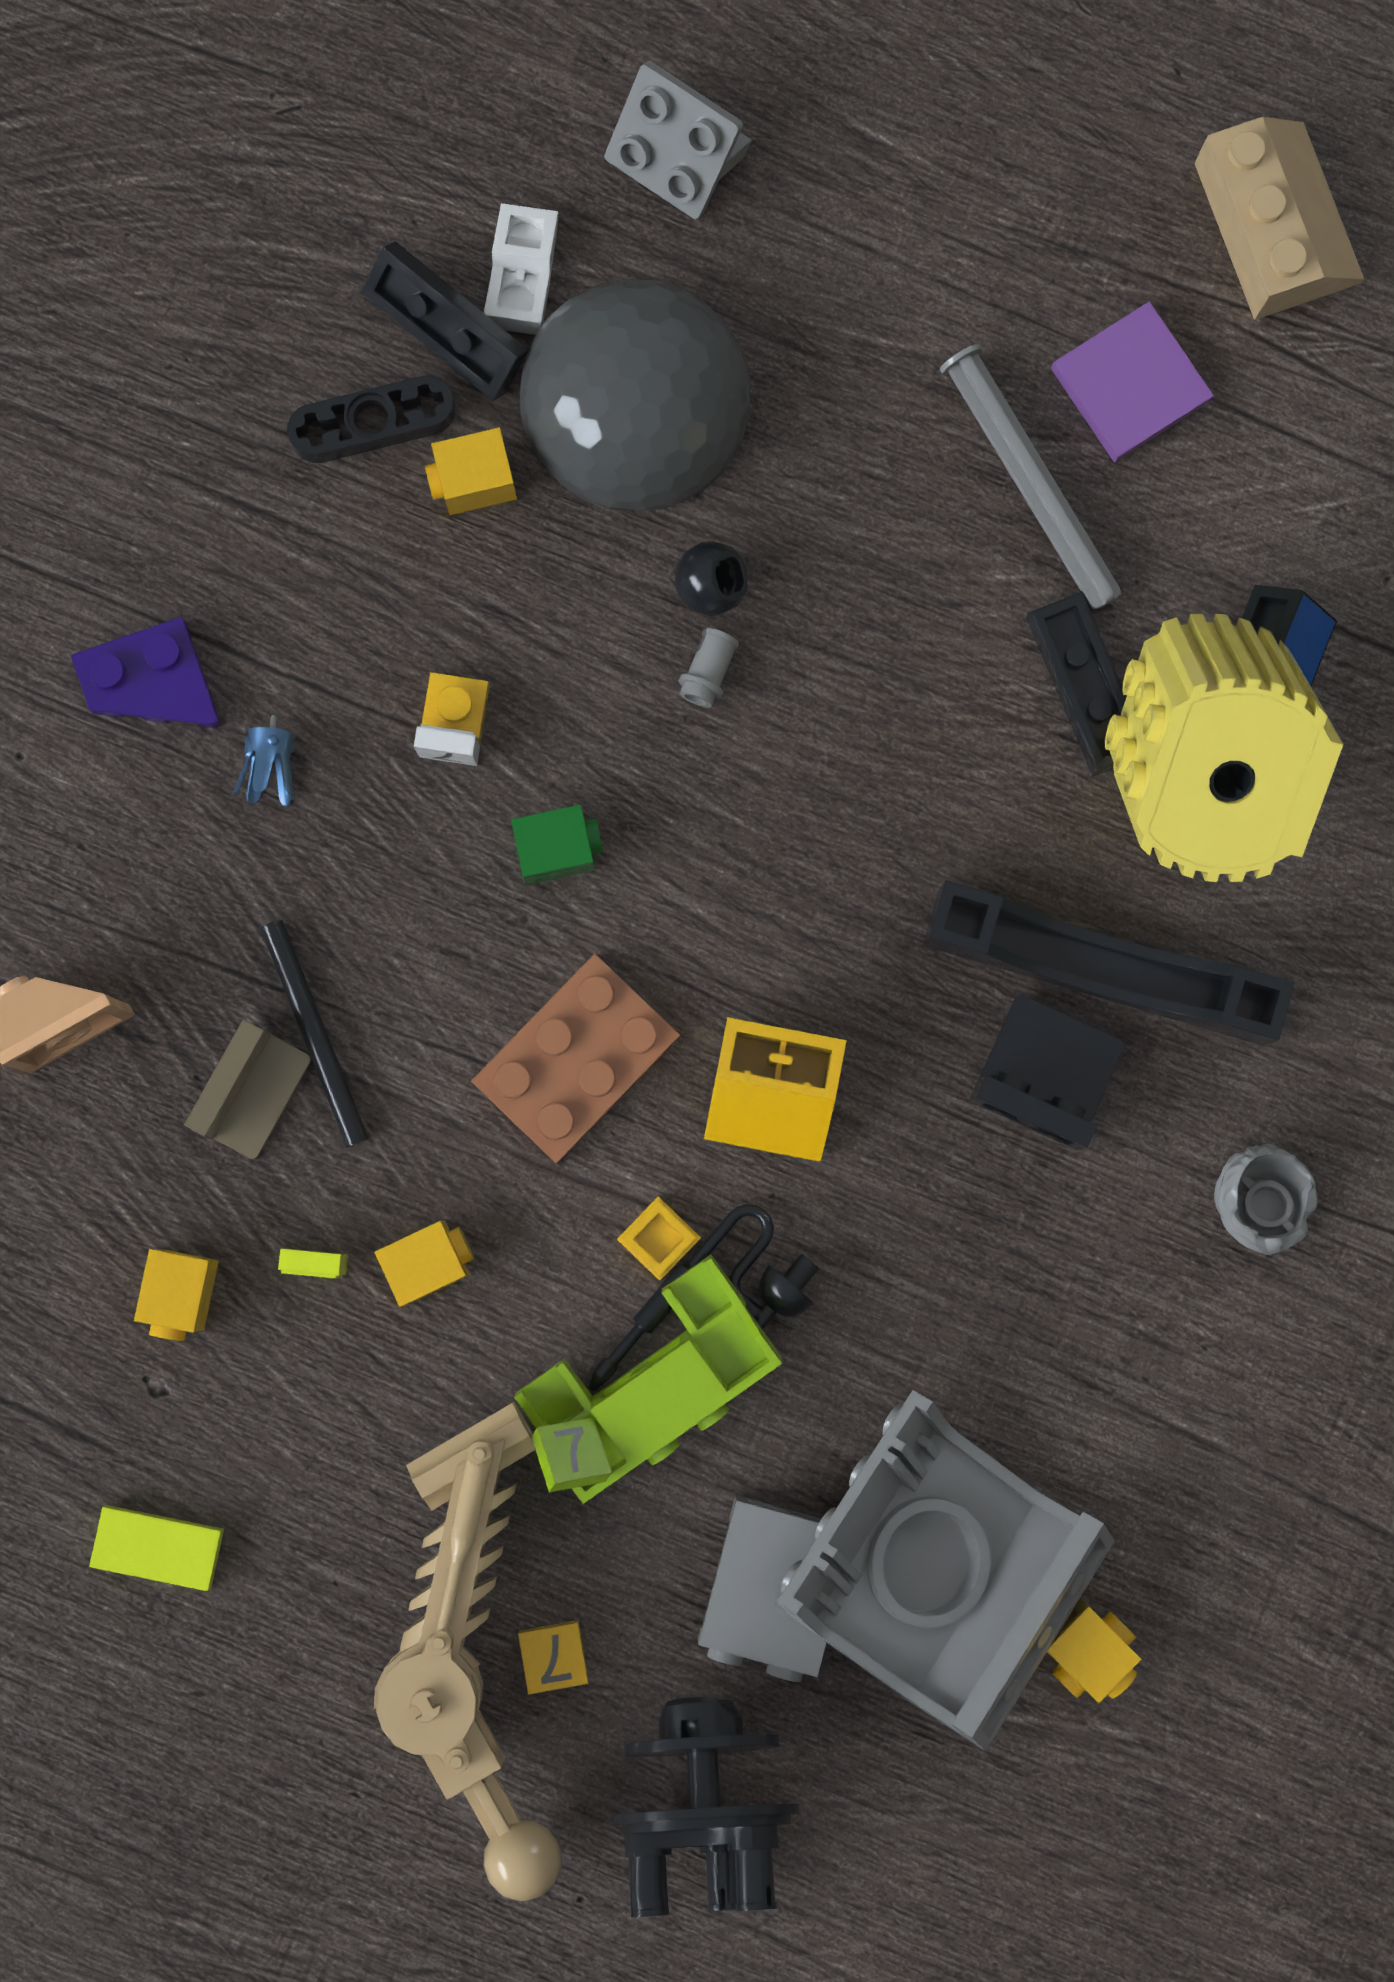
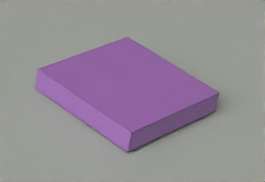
[1051,301,1214,463]

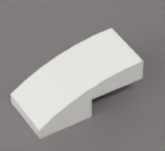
[484,203,558,335]

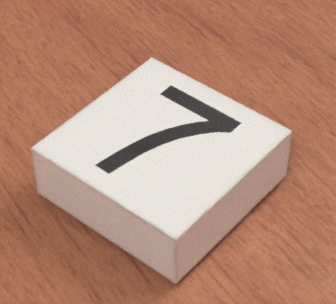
[414,724,480,766]

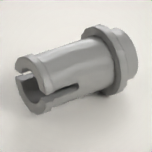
[678,628,739,708]

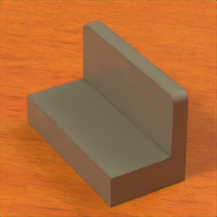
[184,1019,312,1160]

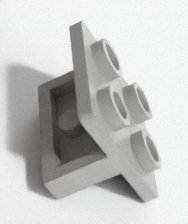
[604,61,752,219]

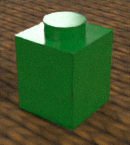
[511,805,603,885]

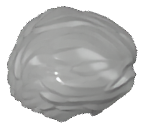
[1214,1144,1318,1255]

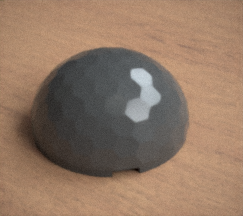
[520,279,750,511]

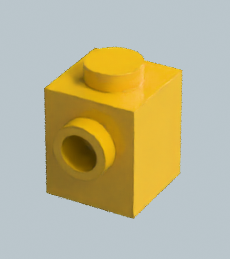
[1047,1599,1142,1703]

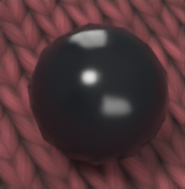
[675,541,747,616]

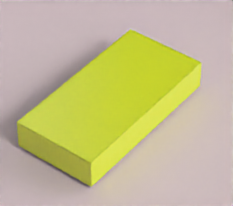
[89,1505,224,1591]

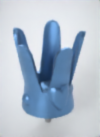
[232,715,295,807]

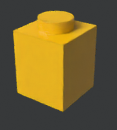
[425,427,517,515]
[374,1221,474,1307]
[134,1249,219,1341]

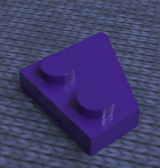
[71,617,222,729]

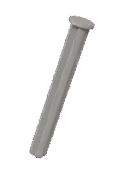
[939,344,1121,610]

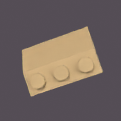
[1194,117,1364,320]

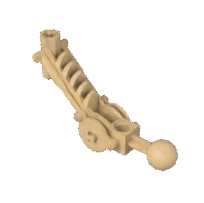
[374,1402,562,1901]

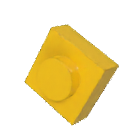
[422,672,490,743]

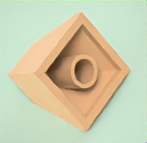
[0,975,135,1073]

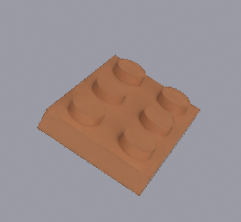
[471,953,680,1164]

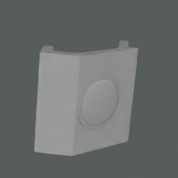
[775,1390,1115,1751]

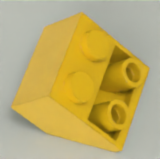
[704,1017,847,1162]

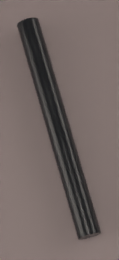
[260,920,369,1148]

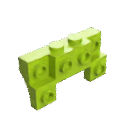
[514,1254,782,1504]

